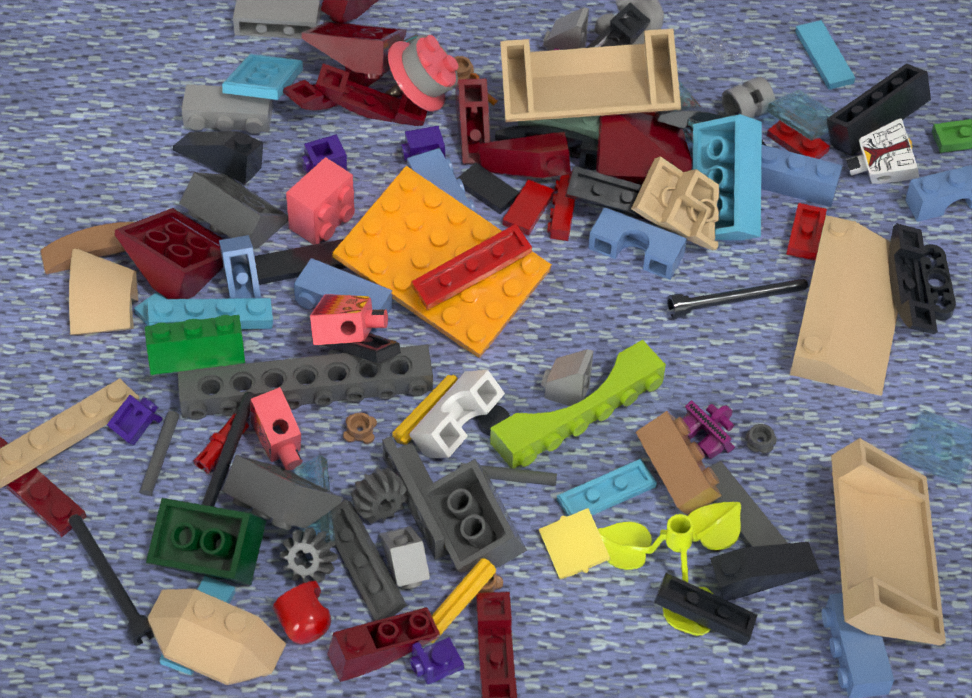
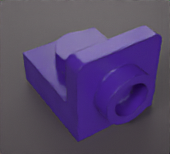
[107,395,164,445]
[409,637,464,685]

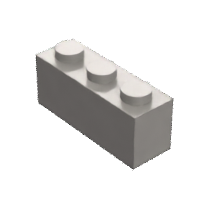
[233,0,321,39]
[182,84,273,134]

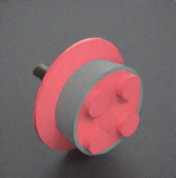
[385,35,458,111]

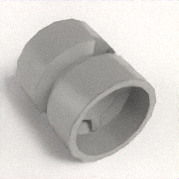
[722,76,775,119]

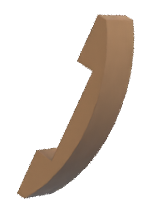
[40,222,134,274]

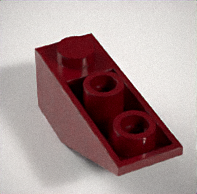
[328,607,440,682]

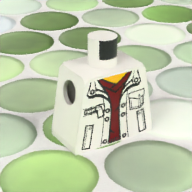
[846,118,919,184]

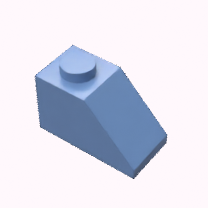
[219,235,261,299]

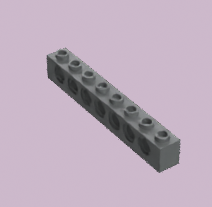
[177,344,433,420]

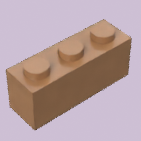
[636,411,722,515]

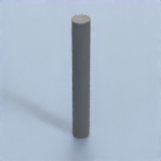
[139,411,179,496]
[461,463,557,486]

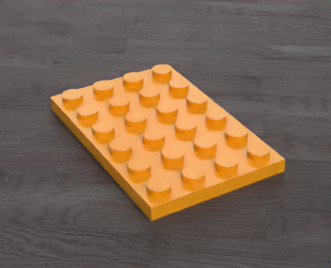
[333,166,552,358]

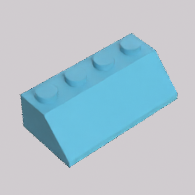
[693,114,762,240]

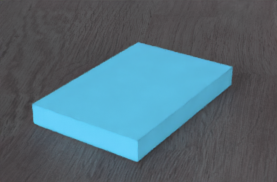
[222,54,303,100]

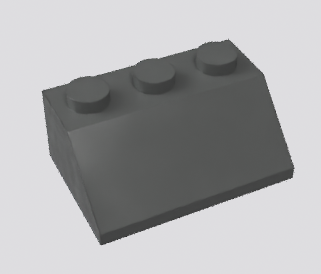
[179,172,288,248]
[222,455,343,530]
[420,459,527,572]

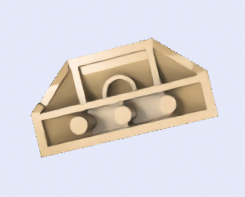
[147,589,286,685]

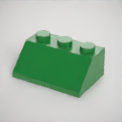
[145,315,245,375]

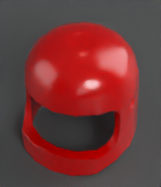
[272,580,332,644]

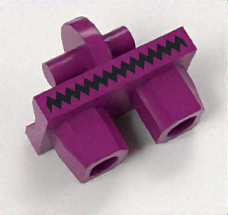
[682,400,735,459]

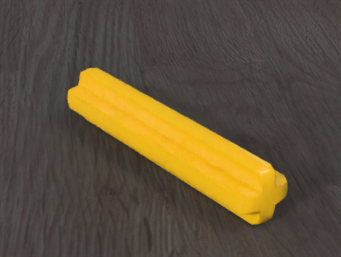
[392,375,458,445]
[431,558,496,643]

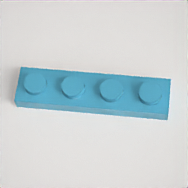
[147,298,273,329]

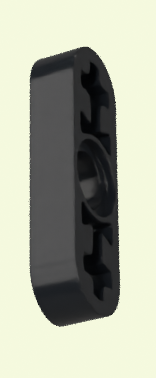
[919,244,956,321]

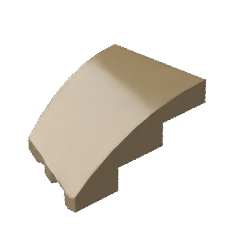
[631,157,719,251]
[69,249,138,335]

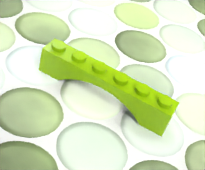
[490,339,666,469]

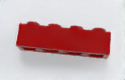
[547,174,576,241]

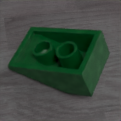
[146,498,266,586]

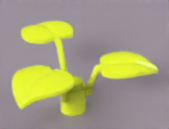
[597,502,741,636]

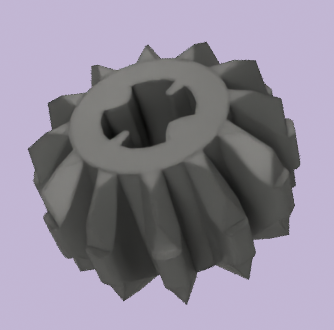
[350,467,408,524]
[279,527,339,583]

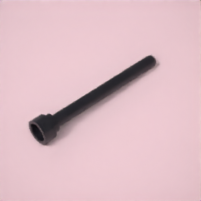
[667,279,808,319]
[201,392,255,507]
[69,514,155,646]

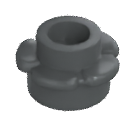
[745,424,777,454]

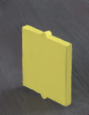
[539,508,610,579]

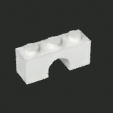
[409,370,505,458]

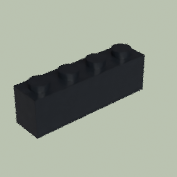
[827,63,931,156]

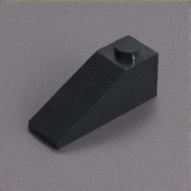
[173,131,264,184]
[710,541,820,601]

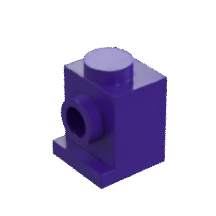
[401,125,445,161]
[301,134,348,174]

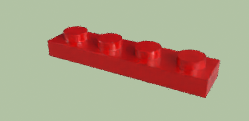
[411,224,532,310]

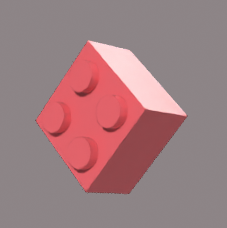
[286,157,355,245]

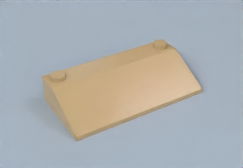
[500,29,681,122]
[790,215,898,396]
[831,438,946,645]

